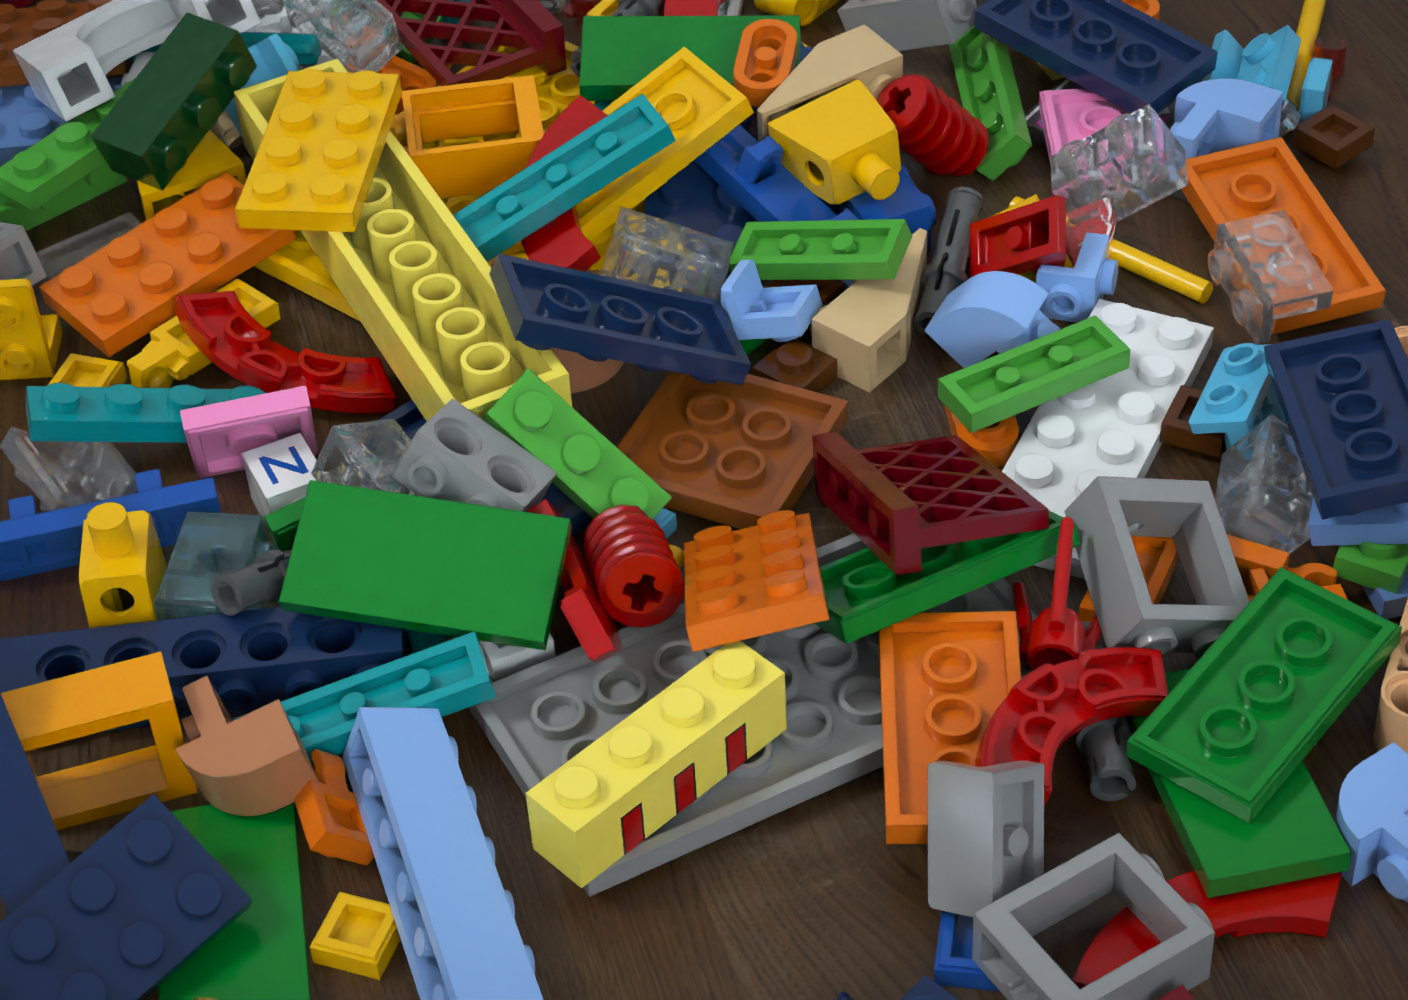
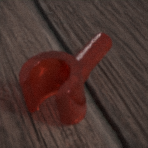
[1312,38,1347,101]

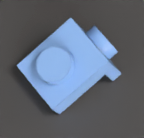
[1036,232,1118,323]
[721,259,823,342]

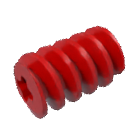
[876,74,989,177]
[583,505,685,628]

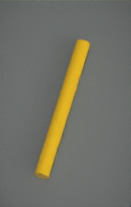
[1281,0,1326,121]
[1009,196,1213,304]

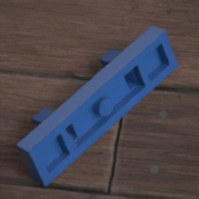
[694,124,859,290]
[0,469,226,582]

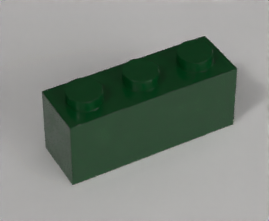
[90,12,257,191]

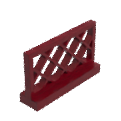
[363,0,567,86]
[812,432,1049,575]

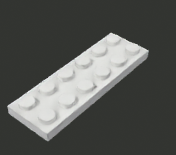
[1002,299,1214,580]

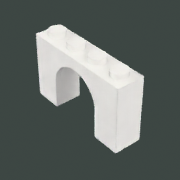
[12,0,261,122]

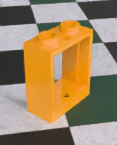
[394,75,544,199]
[1,651,198,831]

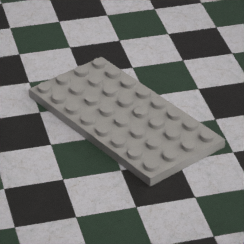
[469,533,1038,897]

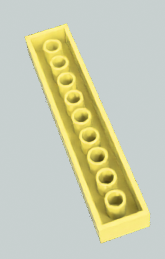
[233,58,572,421]

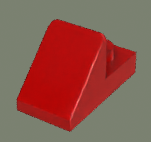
[970,195,1066,278]

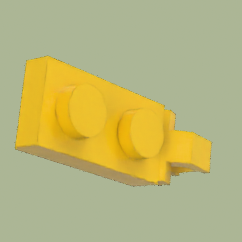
[127,278,280,388]

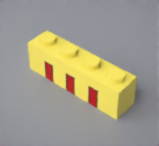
[526,641,787,888]

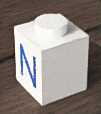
[241,433,327,528]

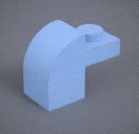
[1165,79,1283,180]
[924,271,1060,368]
[1335,742,1408,904]

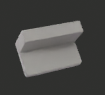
[928,760,1044,918]

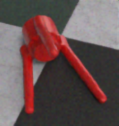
[1012,517,1102,670]

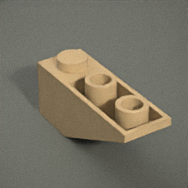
[757,24,903,142]
[810,228,927,393]

